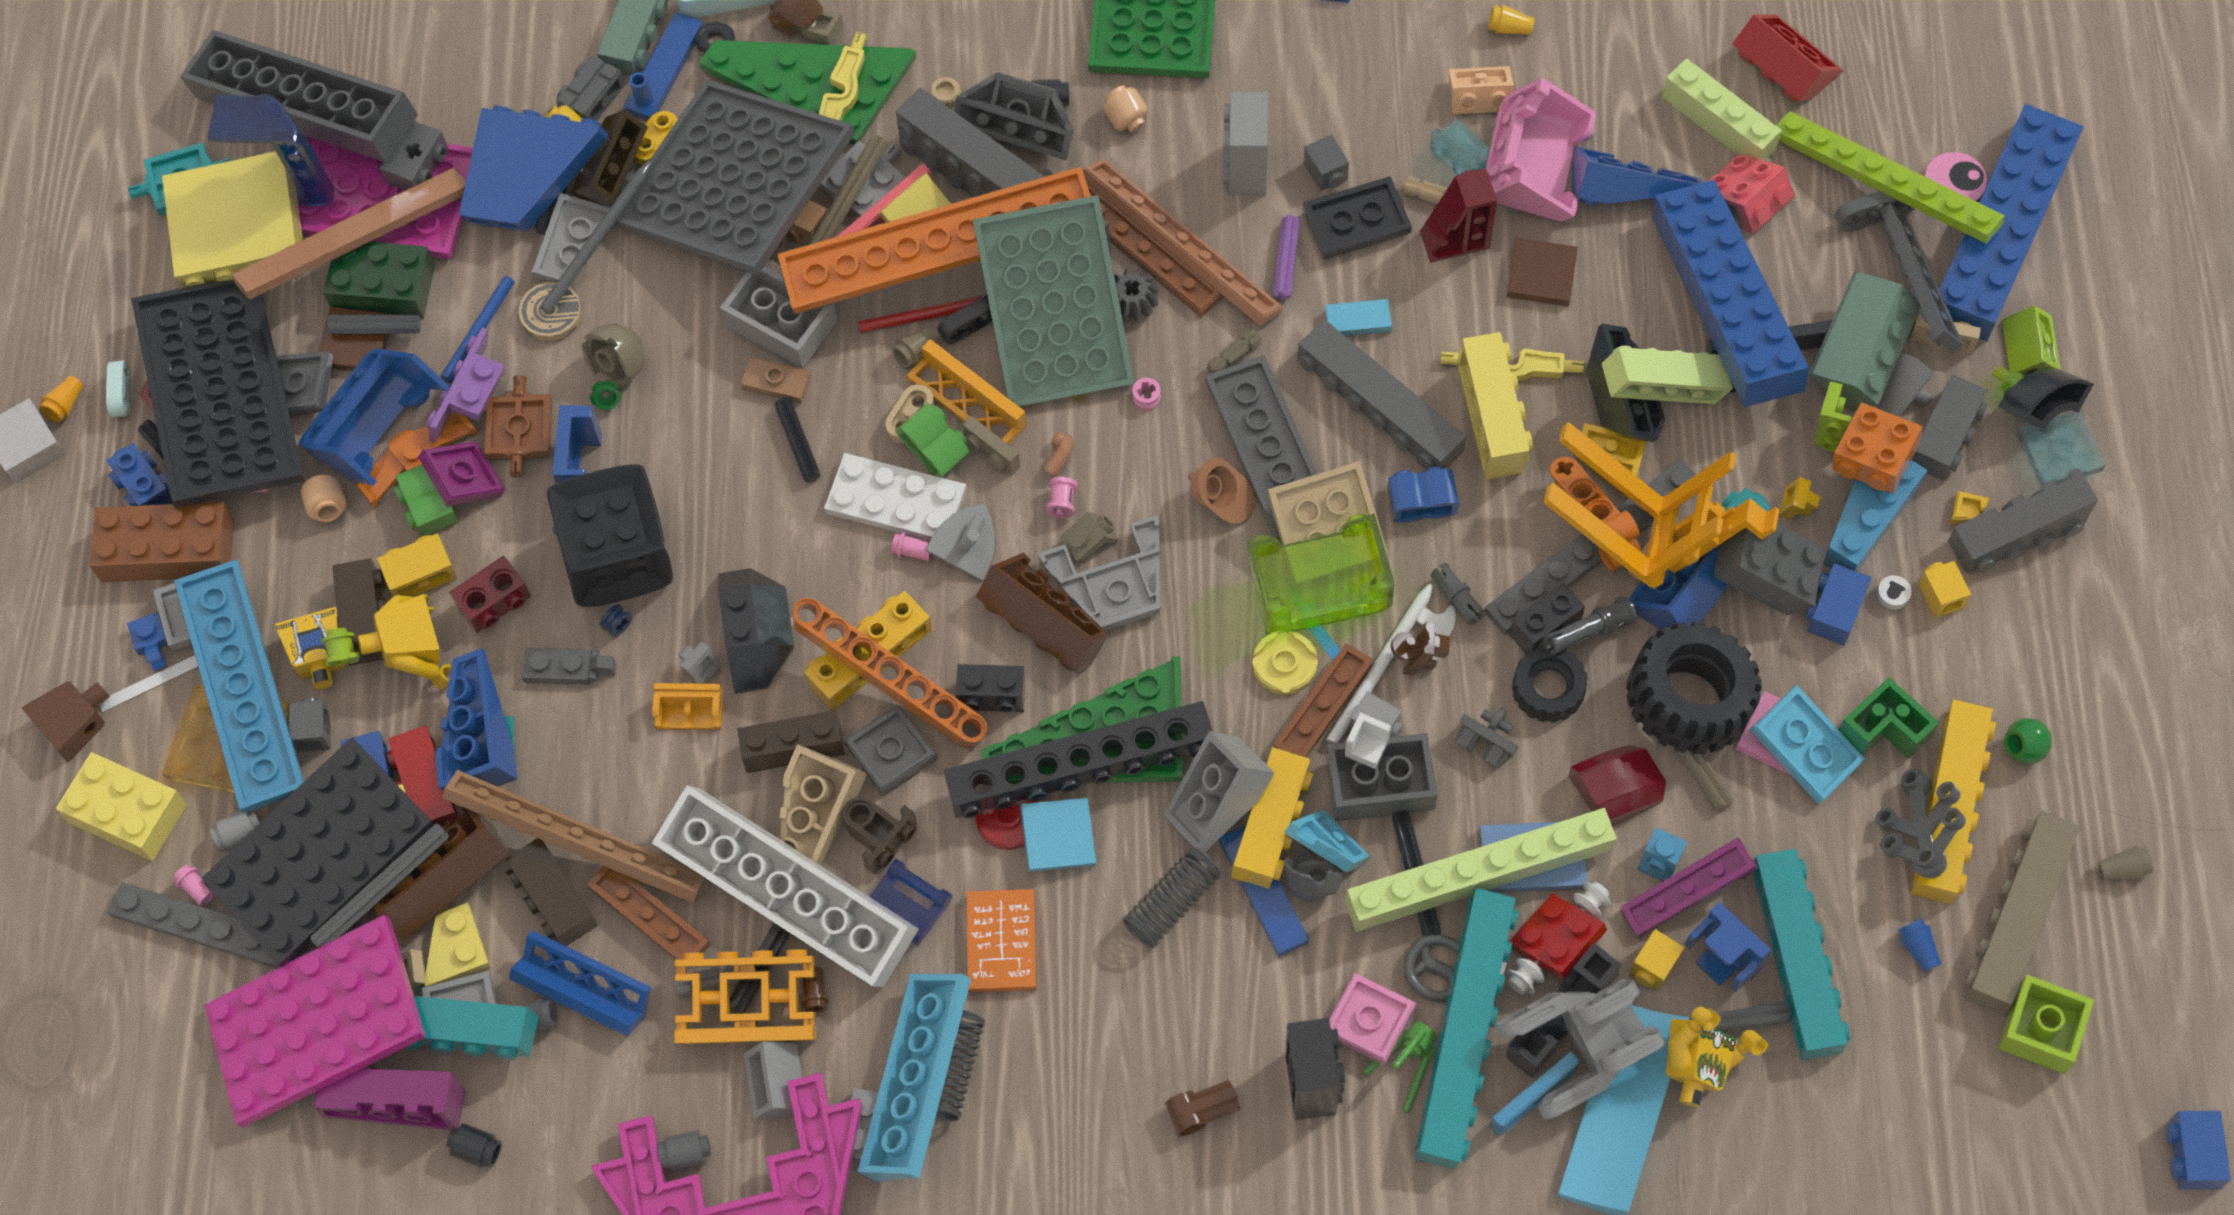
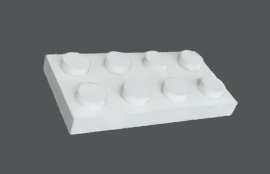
[824,453,967,541]

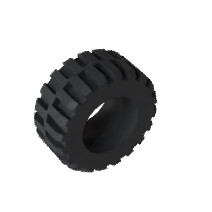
[1626,622,1762,754]

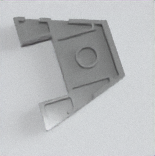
[1038,515,1161,631]

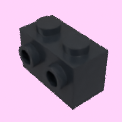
[955,664,1026,713]

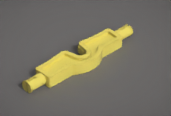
[819,32,867,121]
[1440,348,1584,381]

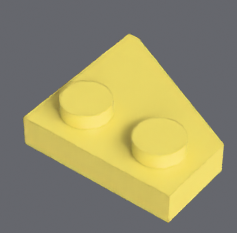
[425,903,491,987]

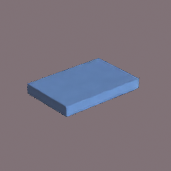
[1479,822,1588,893]

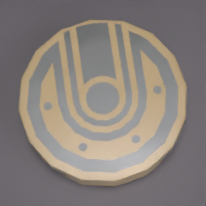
[518,282,583,342]

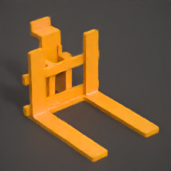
[1544,422,1779,589]

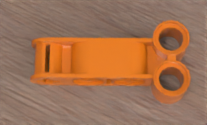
[1550,457,1642,571]

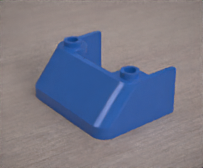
[299,348,450,486]

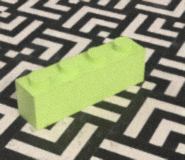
[1662,58,1782,161]
[1601,346,1733,404]

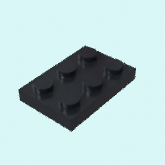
[1303,176,1412,260]

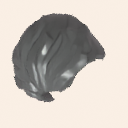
[1284,847,1342,902]

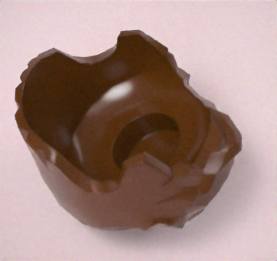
[768,0,823,36]

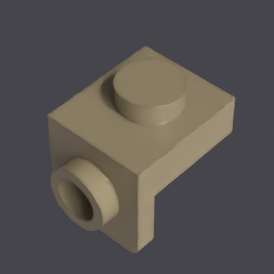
[1060,512,1119,563]

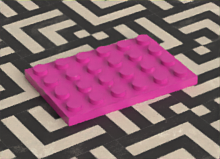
[292,134,473,260]
[204,915,426,1128]

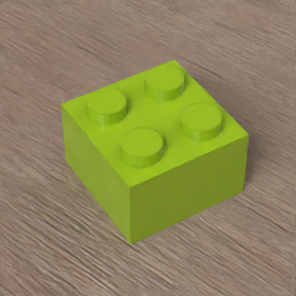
[1997,974,2094,1074]

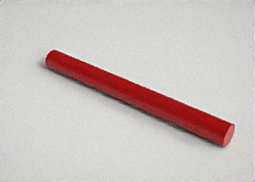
[858,296,982,333]

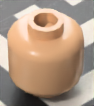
[1103,85,1148,133]
[300,474,347,522]

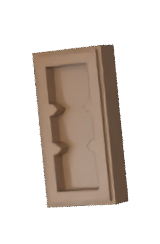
[740,357,811,403]

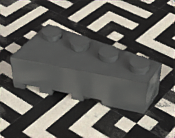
[1948,467,2098,573]

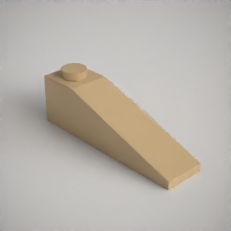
[779,744,868,866]

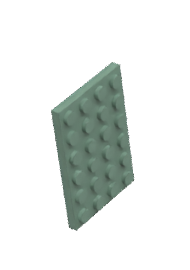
[973,195,1135,406]

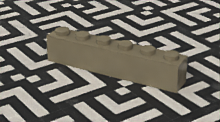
[1964,810,2080,1015]

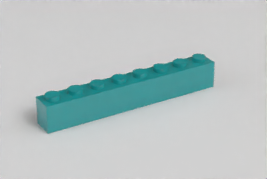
[1413,888,1518,1169]

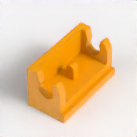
[652,683,724,730]

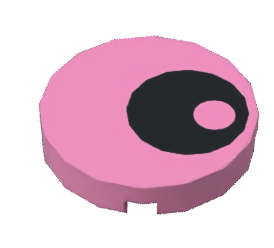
[1924,152,1987,202]

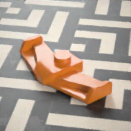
[356,412,477,508]

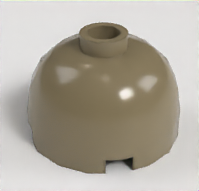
[582,323,645,388]

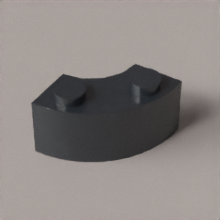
[1998,368,2094,430]

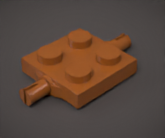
[484,375,552,477]

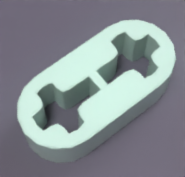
[106,360,131,418]

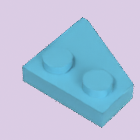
[1284,809,1370,873]

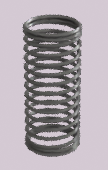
[1123,847,1221,948]
[935,1010,986,1121]

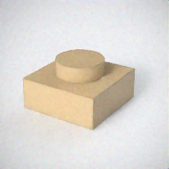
[401,949,425,990]

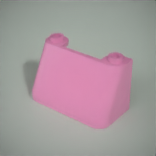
[1485,77,1597,222]

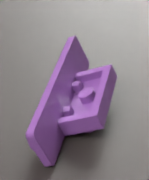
[426,327,505,443]

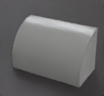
[744,1041,802,1120]

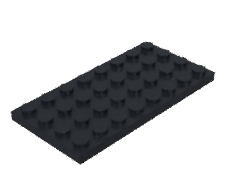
[131,279,304,508]

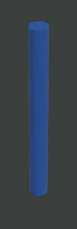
[440,276,515,383]

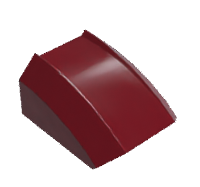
[1568,745,1666,827]

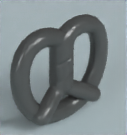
[1404,935,1460,1002]

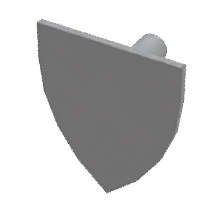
[1879,354,1934,417]
[925,504,995,581]

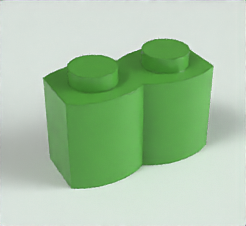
[895,403,970,477]
[393,465,458,536]

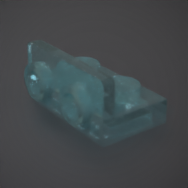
[1430,119,1490,175]

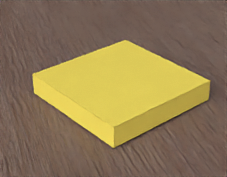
[879,173,951,223]

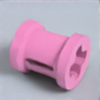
[1046,476,1078,518]

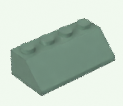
[1808,272,1921,411]

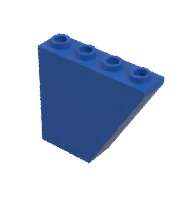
[459,105,608,232]

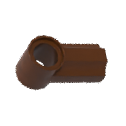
[1165,1080,1240,1137]

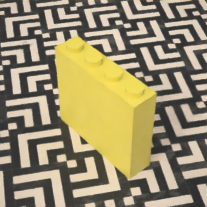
[162,150,303,288]

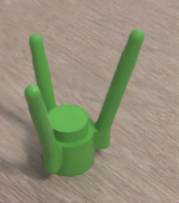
[1363,1021,1437,1113]

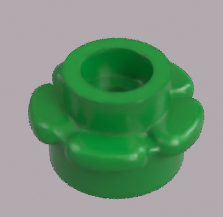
[590,380,621,410]

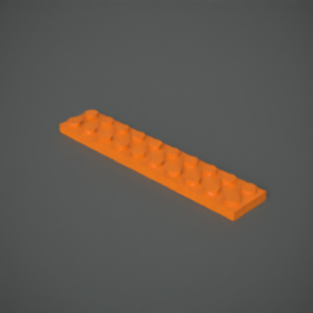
[777,167,1090,314]

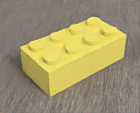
[1457,332,1533,480]

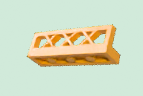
[906,339,1027,445]

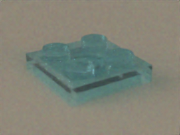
[2017,411,2106,485]

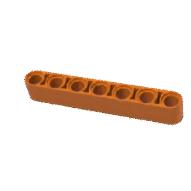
[790,598,987,748]

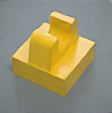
[1779,477,1821,520]

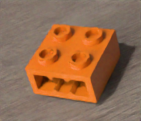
[1832,402,1923,494]

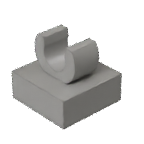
[678,641,722,684]

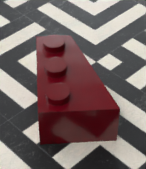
[1419,169,1497,263]

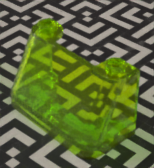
[1246,514,1395,635]

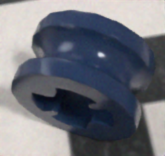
[600,604,632,637]

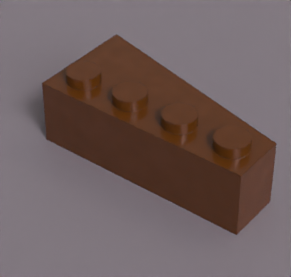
[374,807,509,941]

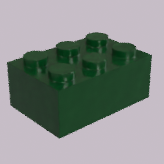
[323,242,435,319]

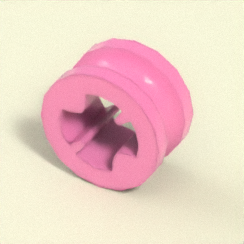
[1132,378,1161,410]

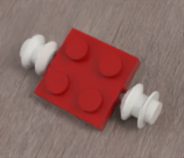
[1507,882,1611,995]

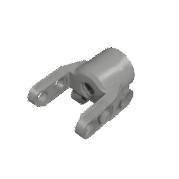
[1496,979,1665,1120]

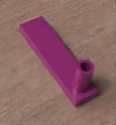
[1620,837,1758,938]

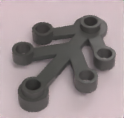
[1875,769,1966,879]

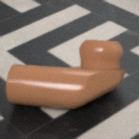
[1043,432,1074,477]

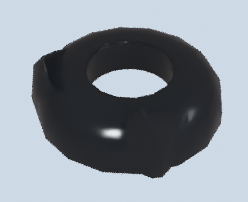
[695,22,735,52]

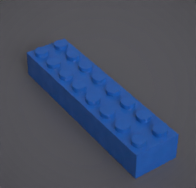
[1940,103,2084,341]
[1653,180,1809,407]

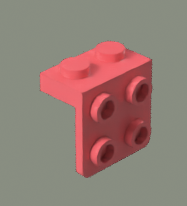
[1710,154,1795,234]

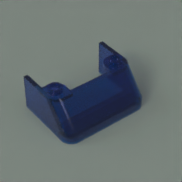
[207,94,335,206]

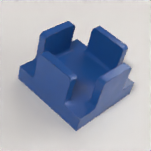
[1685,902,1771,992]

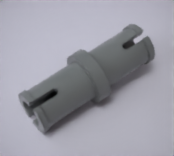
[1430,563,1486,625]

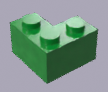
[1839,677,1940,758]

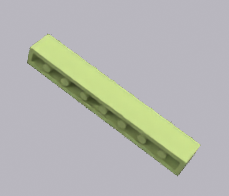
[1344,808,1617,932]

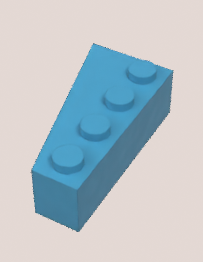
[1823,460,1928,572]

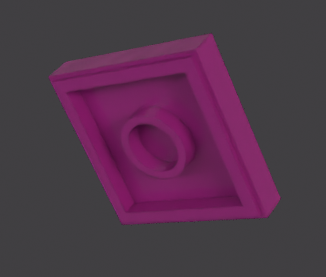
[418,441,505,506]

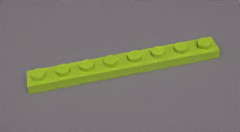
[1776,111,2005,244]

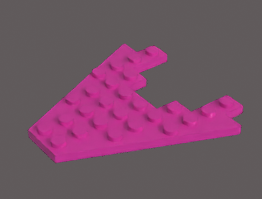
[592,1073,863,1215]

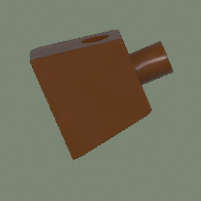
[22,681,110,762]

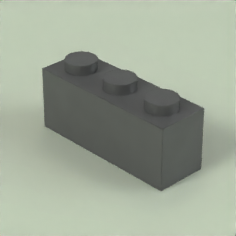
[1912,374,1989,481]

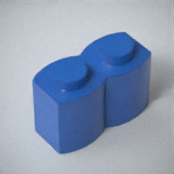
[1387,466,1459,523]

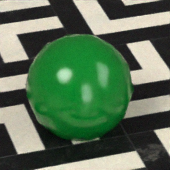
[2004,718,2052,764]

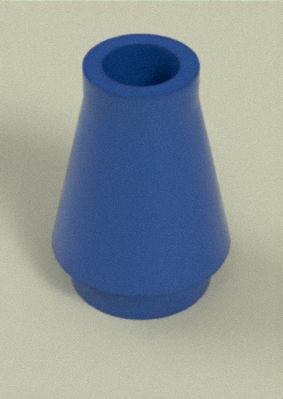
[1898,918,1942,972]

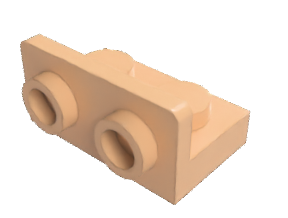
[1449,66,1514,115]

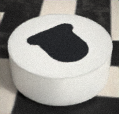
[1876,575,1912,610]

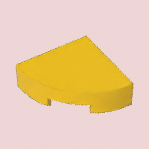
[1950,491,1990,525]

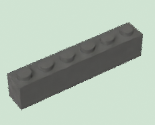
[1298,319,1466,470]

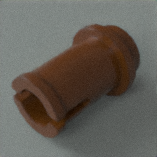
[801,967,829,1013]

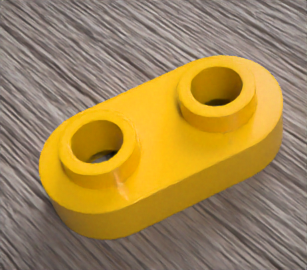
[634,111,678,166]

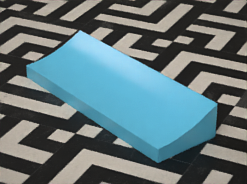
[858,974,971,1183]
[1557,1005,1689,1215]

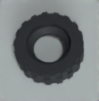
[1512,646,1588,723]

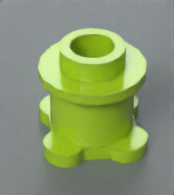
[321,628,360,667]

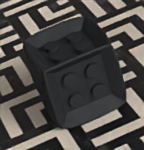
[547,464,673,607]

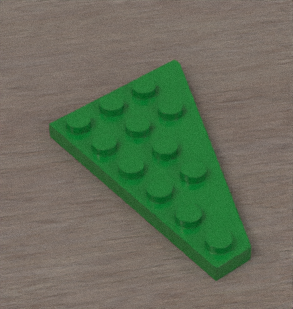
[982,656,1183,786]

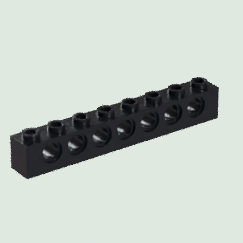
[943,701,1213,818]

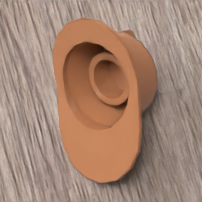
[1188,457,1255,524]

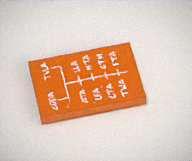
[966,889,1037,993]

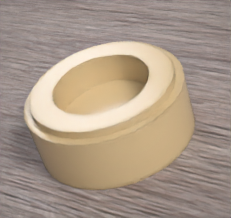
[930,77,961,108]

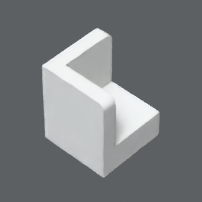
[1345,712,1391,769]

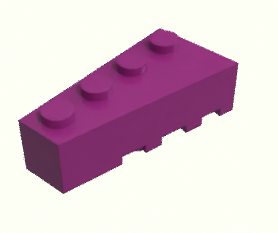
[314,1068,466,1131]

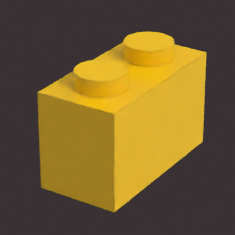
[377,533,458,597]

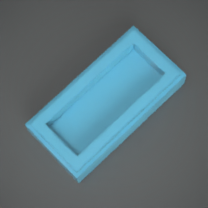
[1325,299,1392,336]

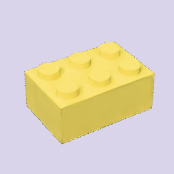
[56,752,188,862]

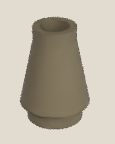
[892,326,939,368]
[2098,846,2153,881]

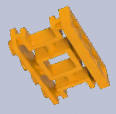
[674,950,817,1044]

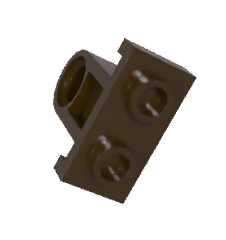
[843,797,917,874]

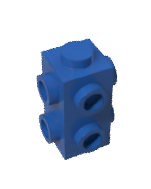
[106,443,173,506]

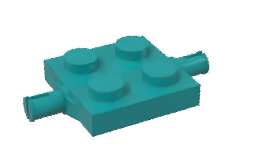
[127,142,231,216]

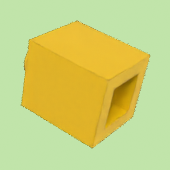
[1918,561,1971,618]
[1630,929,1685,991]

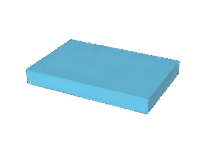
[1749,685,1865,804]

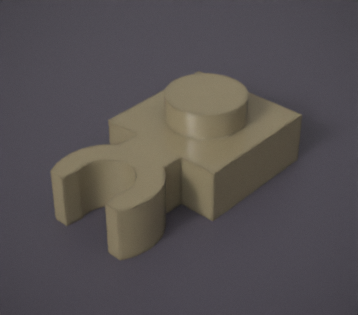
[791,10,843,44]

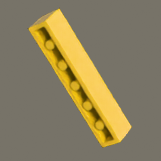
[1911,699,1996,904]

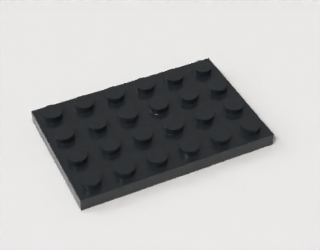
[202,737,434,968]

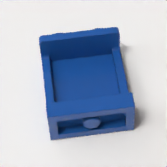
[552,405,602,483]

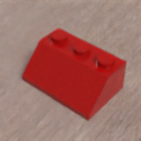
[1732,14,1843,102]

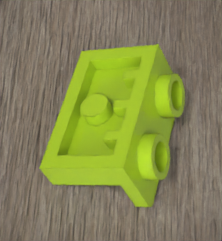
[1815,381,1853,452]

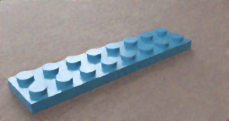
[174,559,305,812]

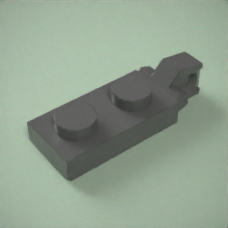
[522,648,616,685]

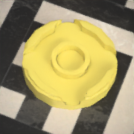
[1252,631,1318,695]

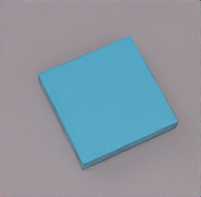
[1020,798,1096,872]

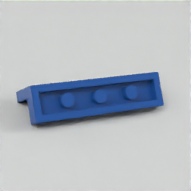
[509,930,651,1036]

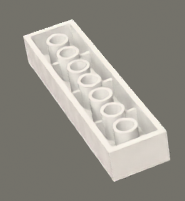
[652,785,919,987]

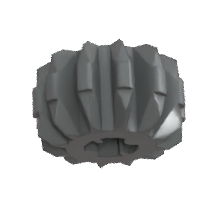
[1114,269,1159,323]

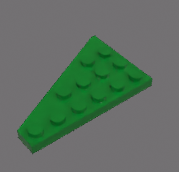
[699,40,916,145]

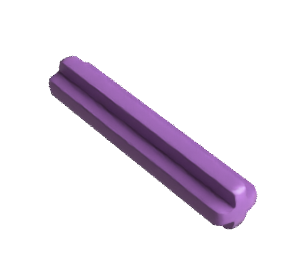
[1273,214,1300,301]

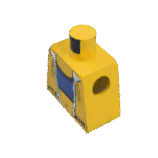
[275,607,346,690]

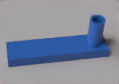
[624,12,703,121]

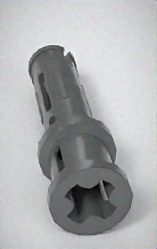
[1543,596,1637,655]

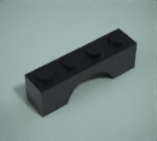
[1505,943,1622,1079]

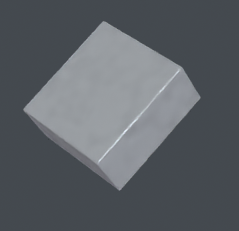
[0,398,65,483]

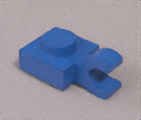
[127,612,168,671]

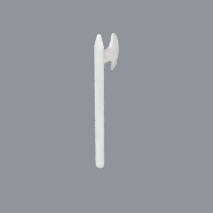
[1326,584,1457,744]

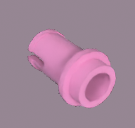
[891,532,932,562]
[173,865,216,907]

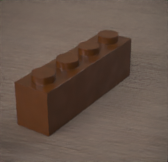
[975,552,1108,672]

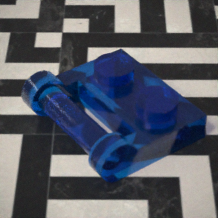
[869,859,953,946]

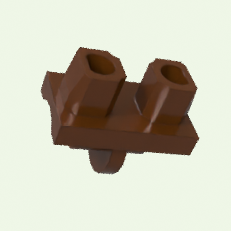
[1390,622,1450,676]

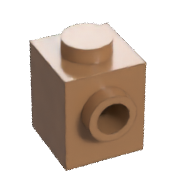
[785,200,827,245]

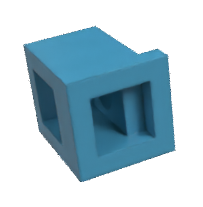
[1637,828,1687,881]

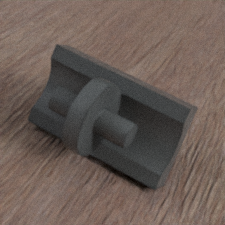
[1456,708,1519,767]

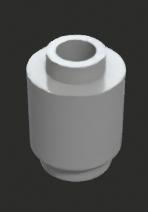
[210,811,262,852]

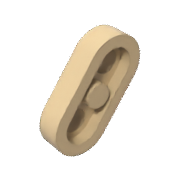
[885,384,934,443]

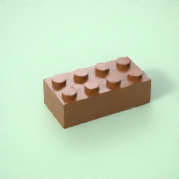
[90,502,234,582]

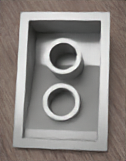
[1164,731,1274,853]

